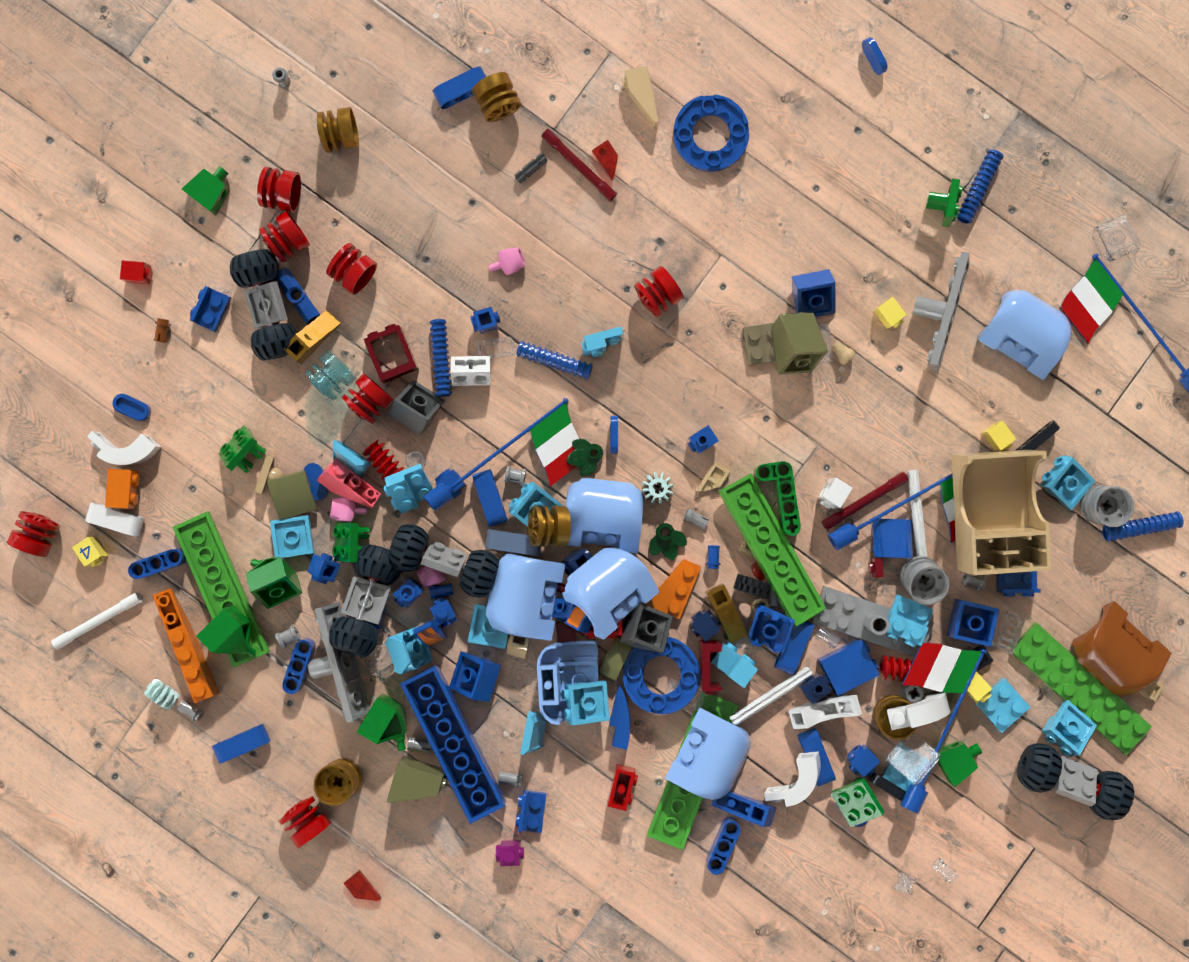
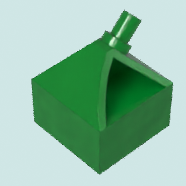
[246,557,302,609]
[196,606,256,656]
[356,693,407,751]

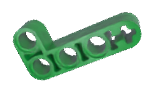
[754,461,801,536]

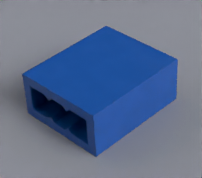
[817,639,879,696]

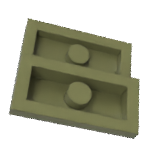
[267,470,317,520]

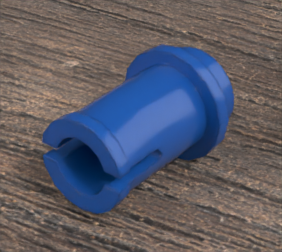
[706,545,721,569]
[429,583,454,600]

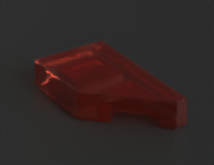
[592,140,618,181]
[343,869,382,901]

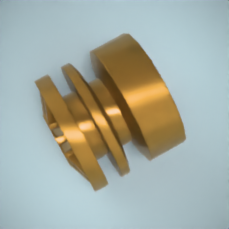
[472,72,522,123]
[317,107,359,153]
[528,506,571,547]
[873,694,917,740]
[314,759,362,806]

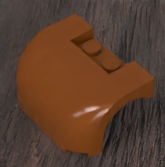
[1072,601,1172,696]

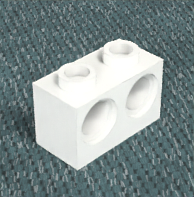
[451,356,491,386]
[817,478,853,509]

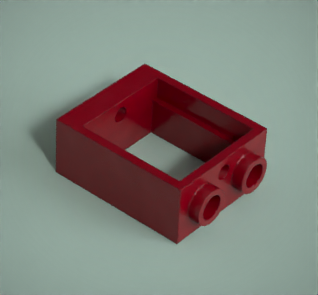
[363,324,419,383]

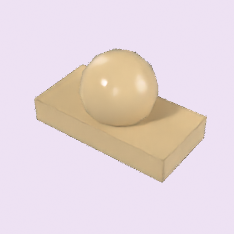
[255,455,283,494]

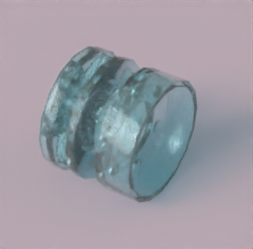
[305,349,357,401]

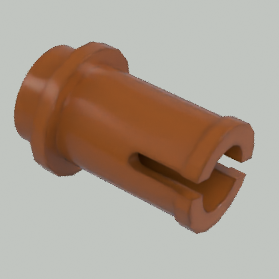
[154,318,171,343]

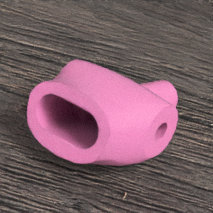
[489,247,526,275]
[330,497,367,523]
[416,565,446,588]

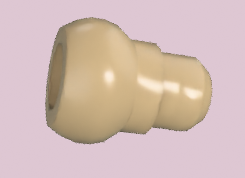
[831,341,856,365]

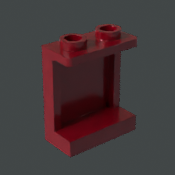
[699,640,722,695]

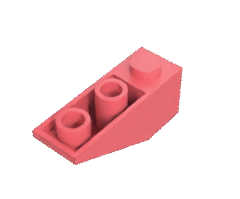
[317,458,381,508]

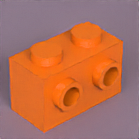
[105,468,140,509]

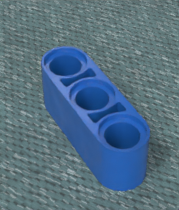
[432,66,486,109]
[472,469,508,527]
[128,548,187,579]
[774,621,814,675]
[282,638,316,694]
[211,724,271,764]
[797,728,836,787]
[706,817,741,875]

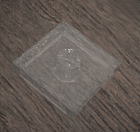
[885,733,941,786]

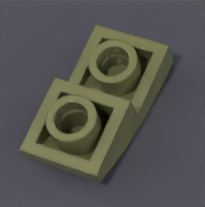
[599,637,633,682]

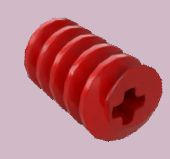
[362,439,404,480]
[879,655,914,682]

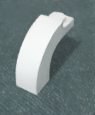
[87,431,162,466]
[887,692,950,730]
[788,694,862,729]
[764,751,821,807]

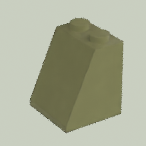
[772,312,828,375]
[386,756,448,803]

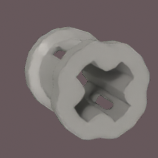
[504,466,526,486]
[961,573,987,591]
[275,625,301,649]
[901,685,923,702]

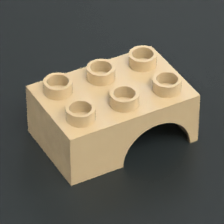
[952,450,1052,575]

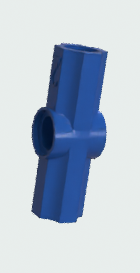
[276,268,320,325]

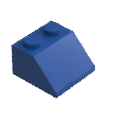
[792,269,836,317]
[449,651,501,702]

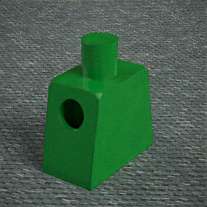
[181,166,230,216]
[931,741,982,787]

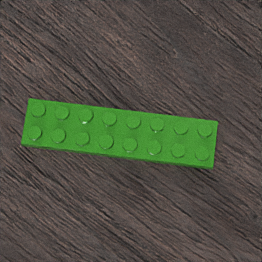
[718,473,826,627]
[173,511,271,668]
[1009,622,1152,755]
[646,691,738,850]

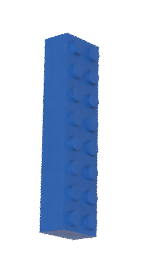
[400,664,506,824]

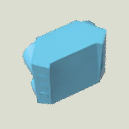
[332,440,371,477]
[384,626,433,674]
[520,711,547,755]

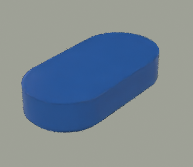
[862,37,888,75]
[112,394,151,421]
[610,416,618,454]
[303,463,328,501]

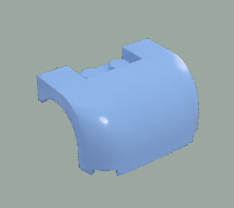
[978,290,1072,380]
[566,478,644,553]
[562,547,659,639]
[486,554,565,640]
[537,640,599,725]
[665,707,751,800]

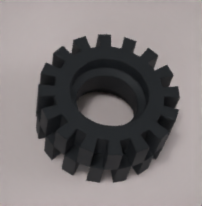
[733,574,771,599]

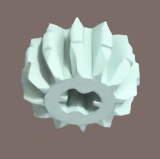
[642,472,674,504]
[144,679,180,710]

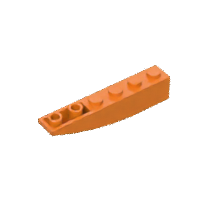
[152,588,220,703]

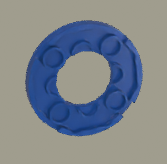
[673,94,749,172]
[623,637,701,715]

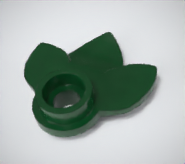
[566,438,603,477]
[649,523,687,560]

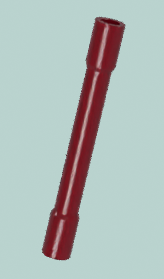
[541,128,618,202]
[821,471,909,531]

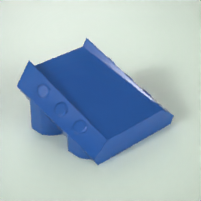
[871,518,913,558]
[748,603,795,654]

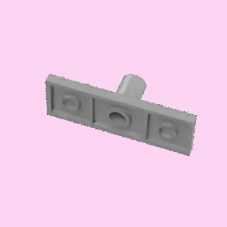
[913,252,970,373]
[811,586,934,657]
[308,602,370,723]

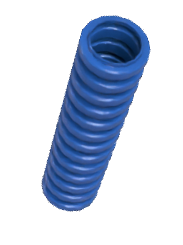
[956,149,1004,224]
[429,319,452,397]
[516,340,593,380]
[1102,511,1184,542]

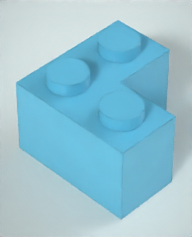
[710,642,758,688]

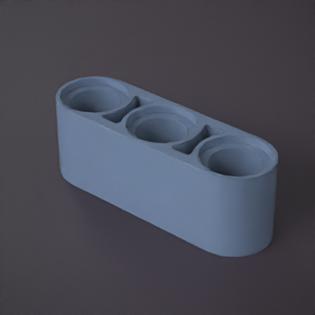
[485,529,541,556]

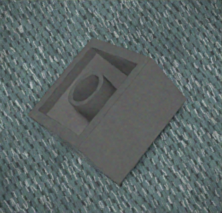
[388,380,445,436]
[620,603,673,653]

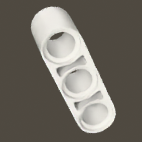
[85,502,145,537]

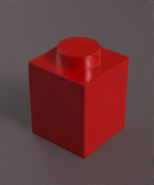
[120,260,153,285]

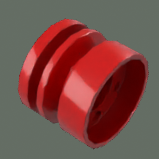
[257,167,301,213]
[259,211,310,263]
[326,243,378,295]
[634,266,684,318]
[341,373,394,424]
[6,511,60,557]
[278,796,332,848]

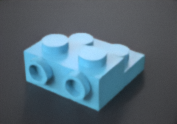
[581,326,623,358]
[1039,455,1095,510]
[384,463,433,514]
[509,481,563,526]
[886,594,934,648]
[562,681,610,726]
[1041,700,1097,757]

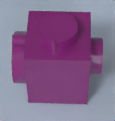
[496,840,524,866]

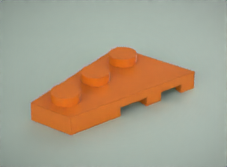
[644,559,701,620]

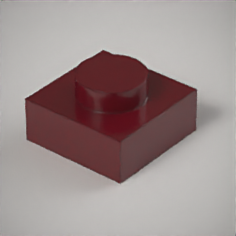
[868,557,884,578]
[556,622,576,642]

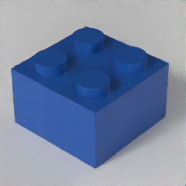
[947,599,999,647]

